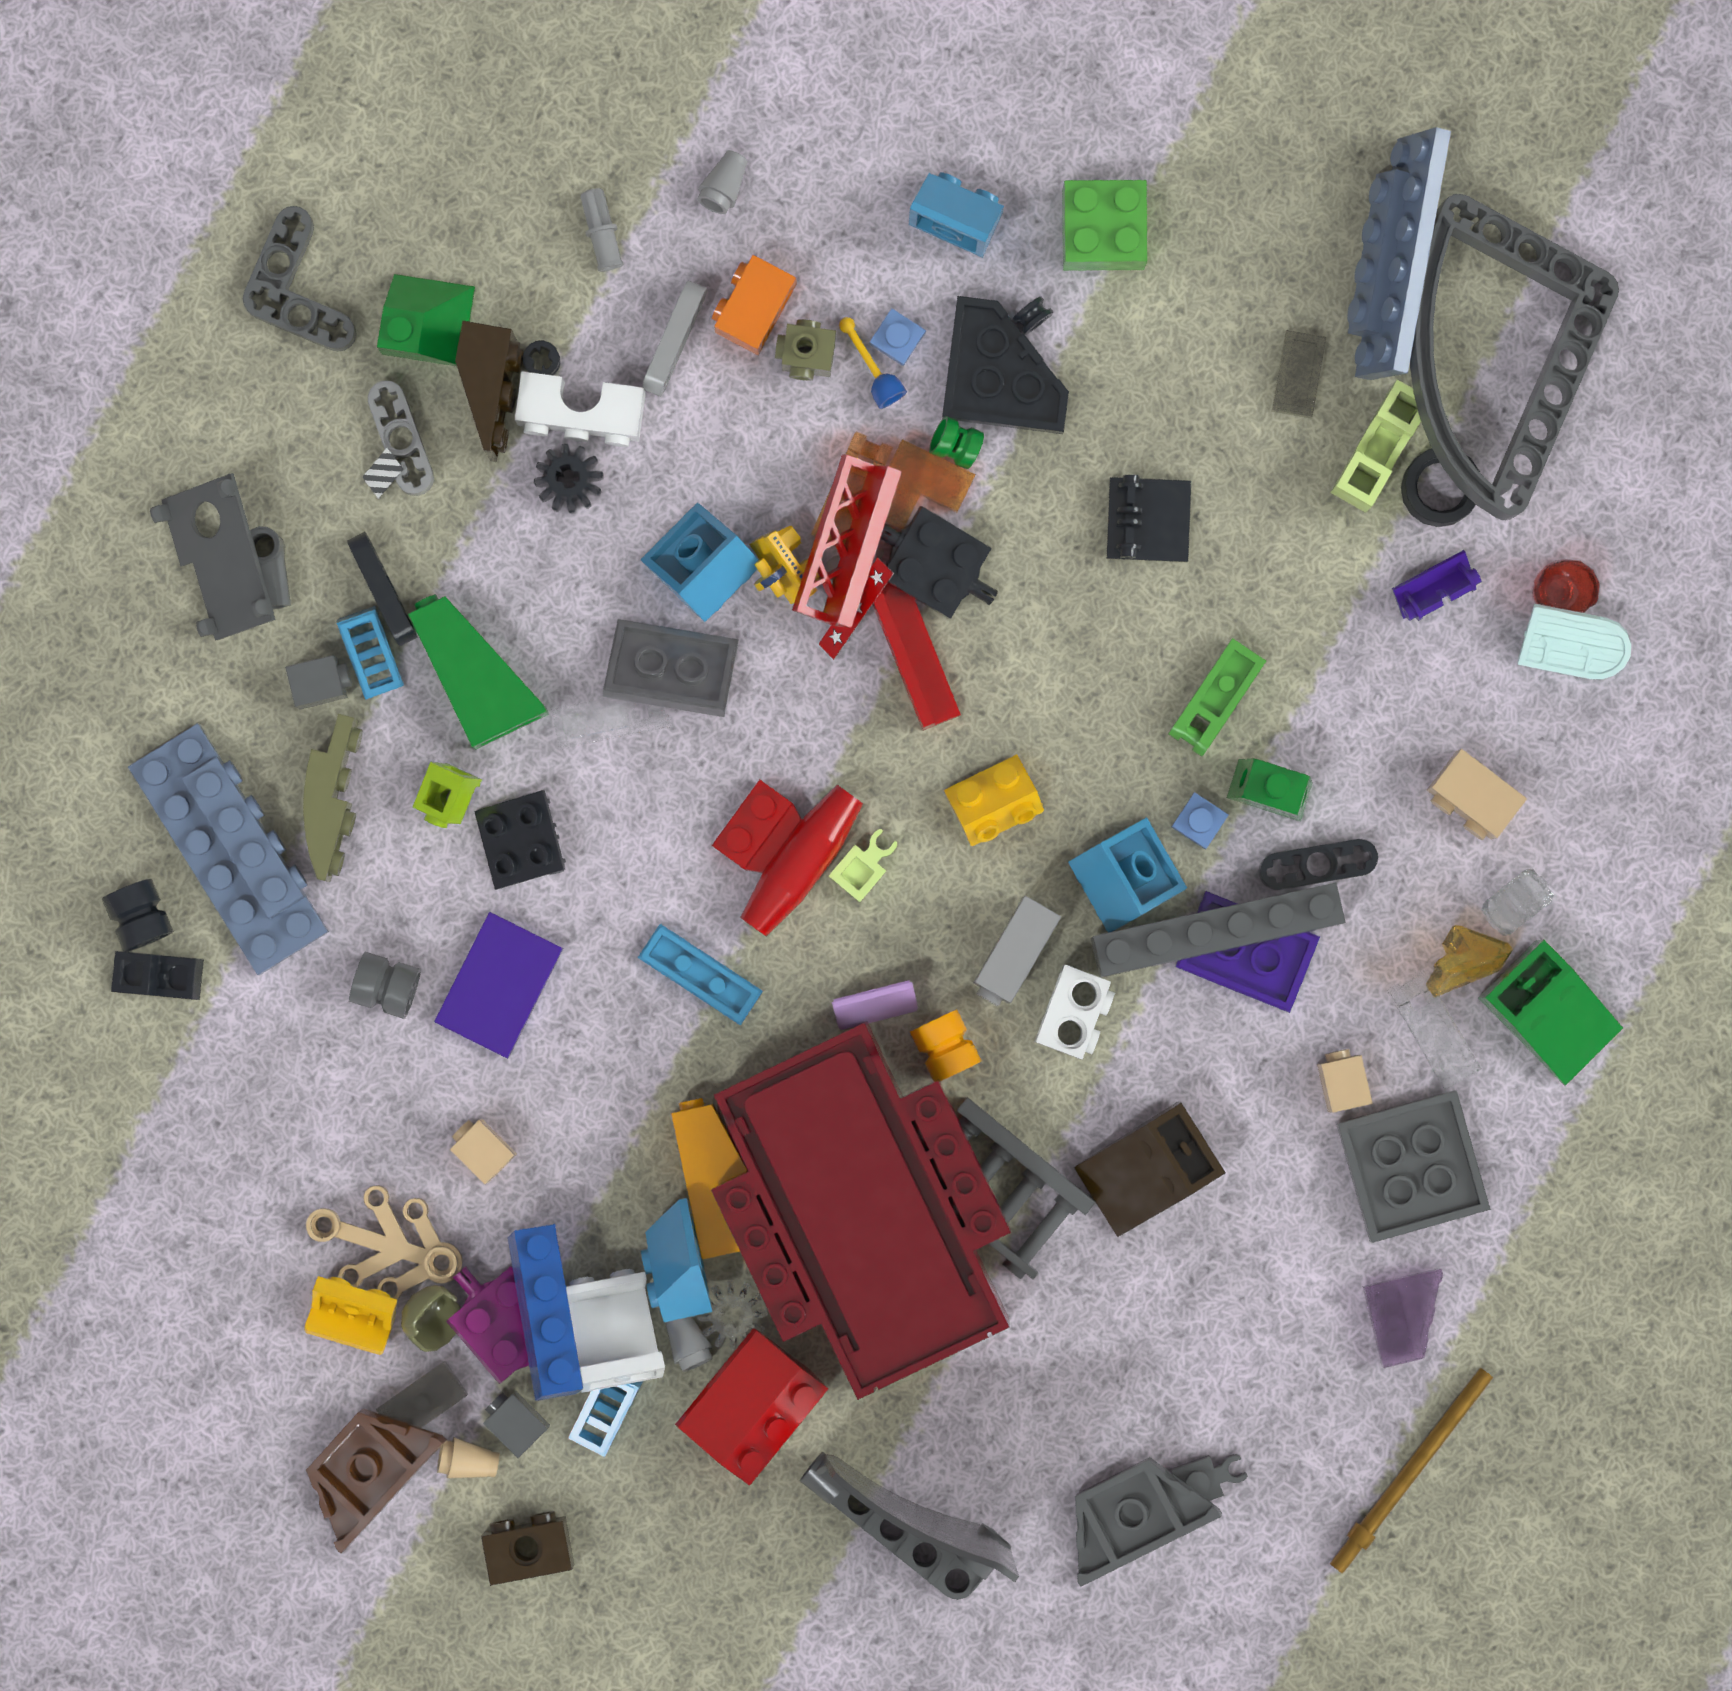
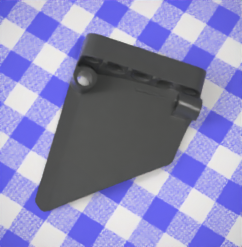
[800,1452,1019,1600]

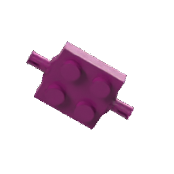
[446,1266,529,1384]

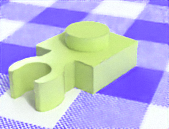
[829,829,897,902]

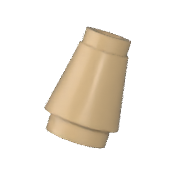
[437,1437,500,1478]

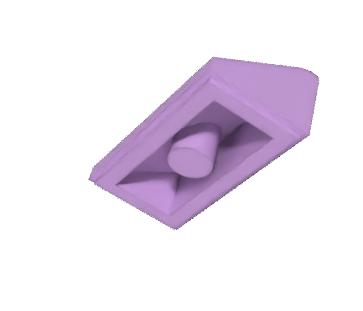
[832,980,918,1030]

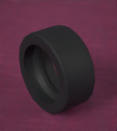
[1401,448,1480,527]

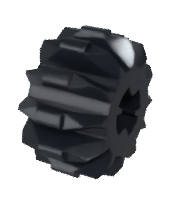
[534,444,604,514]

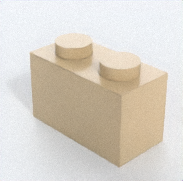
[1427,749,1527,840]

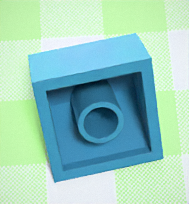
[909,172,1004,258]
[640,502,759,622]
[1068,817,1187,933]
[641,1198,713,1322]

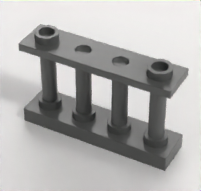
[957,1097,1096,1279]

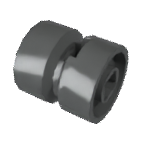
[349,951,421,1019]

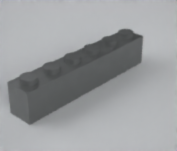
[1091,882,1346,978]

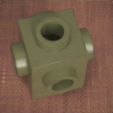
[775,319,836,381]

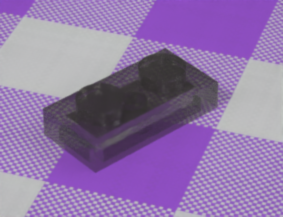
[376,1361,468,1428]

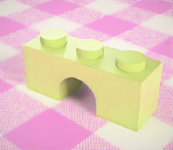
[1330,380,1421,513]

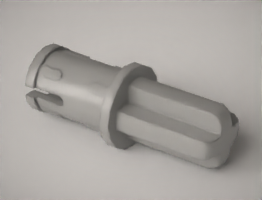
[581,188,624,272]

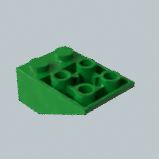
[1478,939,1623,1086]

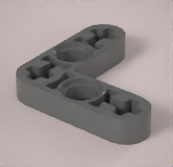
[243,206,357,352]

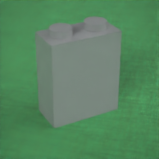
[973,896,1061,1006]

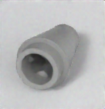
[697,150,748,214]
[666,1316,713,1372]

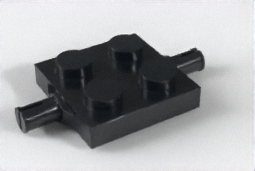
[880,506,998,619]

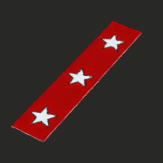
[819,557,894,660]

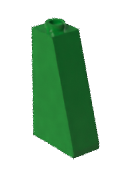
[408,594,549,750]

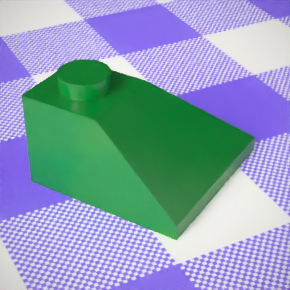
[377,274,475,366]

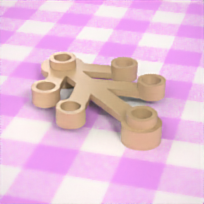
[306,1185,463,1299]

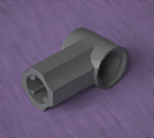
[250,526,291,610]

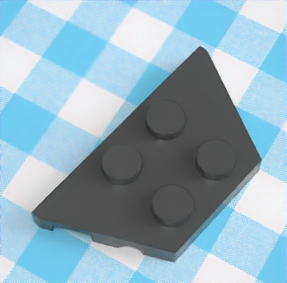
[1075,1457,1222,1587]

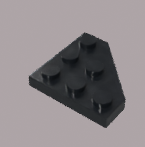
[942,296,1069,434]

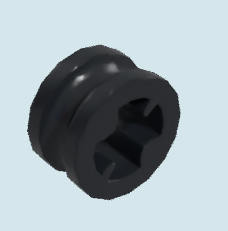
[1013,296,1054,335]
[523,340,561,376]

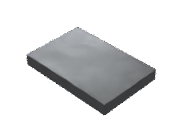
[603,619,739,717]

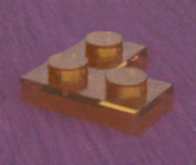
[885,439,976,531]

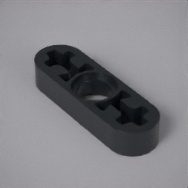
[347,532,418,647]
[1259,839,1378,890]

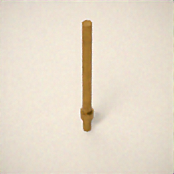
[1330,1368,1493,1574]

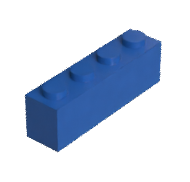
[507,1224,583,1401]

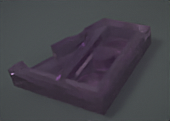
[1362,1268,1443,1368]

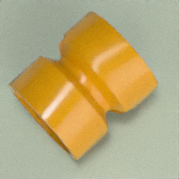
[910,1009,982,1082]

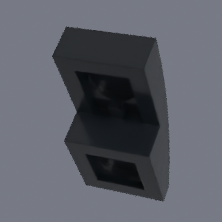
[111,951,204,1000]

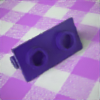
[1392,550,1482,621]

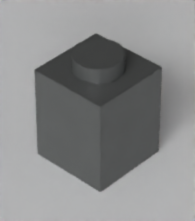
[285,655,352,710]
[483,1390,550,1458]

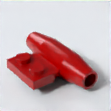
[711,779,863,937]

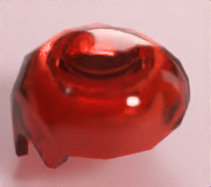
[1532,559,1600,613]

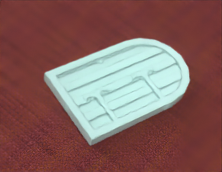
[1518,603,1631,679]

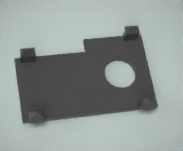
[150,473,276,641]

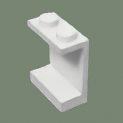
[566,1269,665,1393]

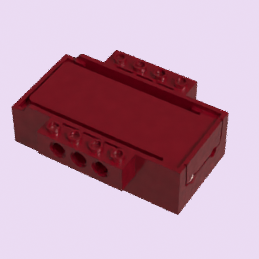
[711,1021,1011,1400]

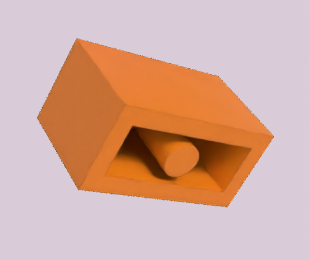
[711,255,797,356]

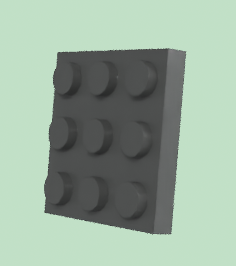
[1336,1090,1491,1243]

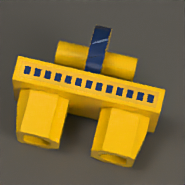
[749,526,819,604]

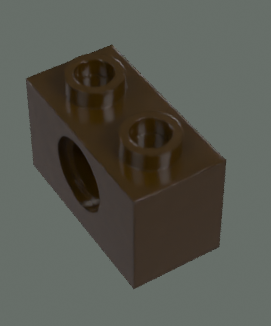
[481,1511,575,1586]

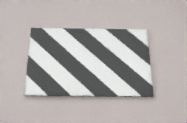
[363,448,403,499]

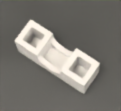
[515,371,645,447]

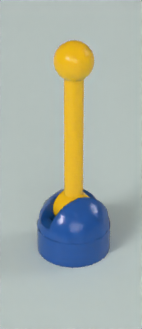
[839,317,907,409]

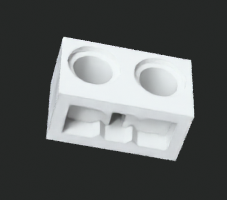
[1034,965,1115,1059]

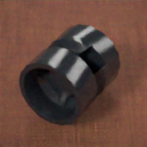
[102,879,174,952]

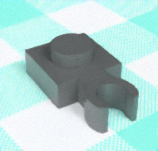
[1170,1454,1248,1501]

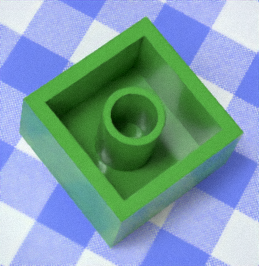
[1062,180,1147,271]

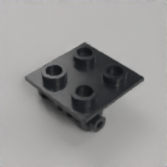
[1106,475,1191,562]
[474,790,566,890]

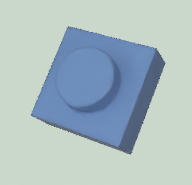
[869,308,926,366]
[1171,792,1228,849]

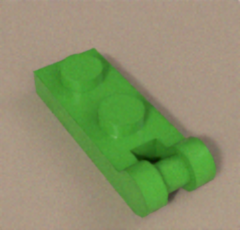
[1168,638,1266,757]

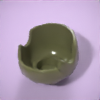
[401,1285,461,1352]

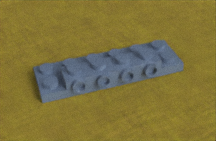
[1347,127,1451,380]
[128,723,329,976]

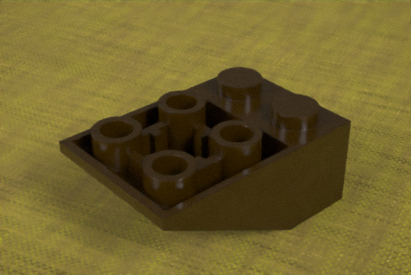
[455,321,524,462]
[1074,1102,1226,1237]

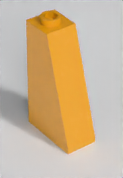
[671,1098,748,1259]

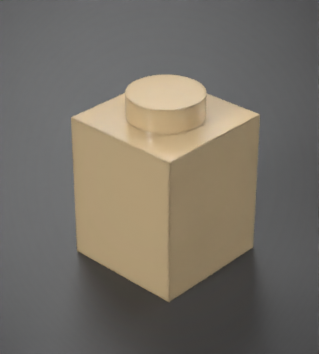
[1317,1049,1373,1113]
[450,1119,517,1184]

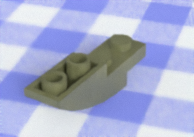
[303,714,363,882]

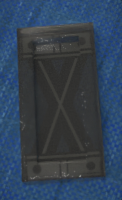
[1271,330,1326,419]

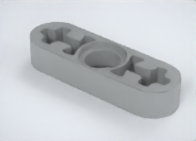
[642,280,707,397]
[368,381,434,496]

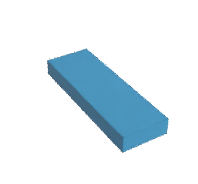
[638,924,763,1025]

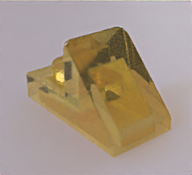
[1426,925,1513,998]

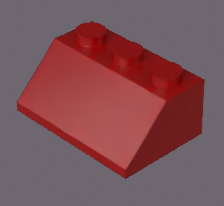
[675,1328,829,1486]

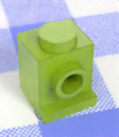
[413,762,482,828]

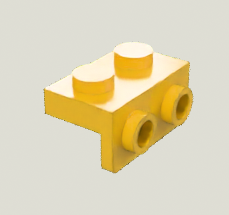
[944,754,1044,846]
[304,1276,397,1355]

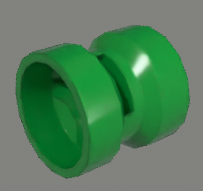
[929,416,984,470]

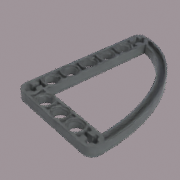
[1410,194,1619,521]

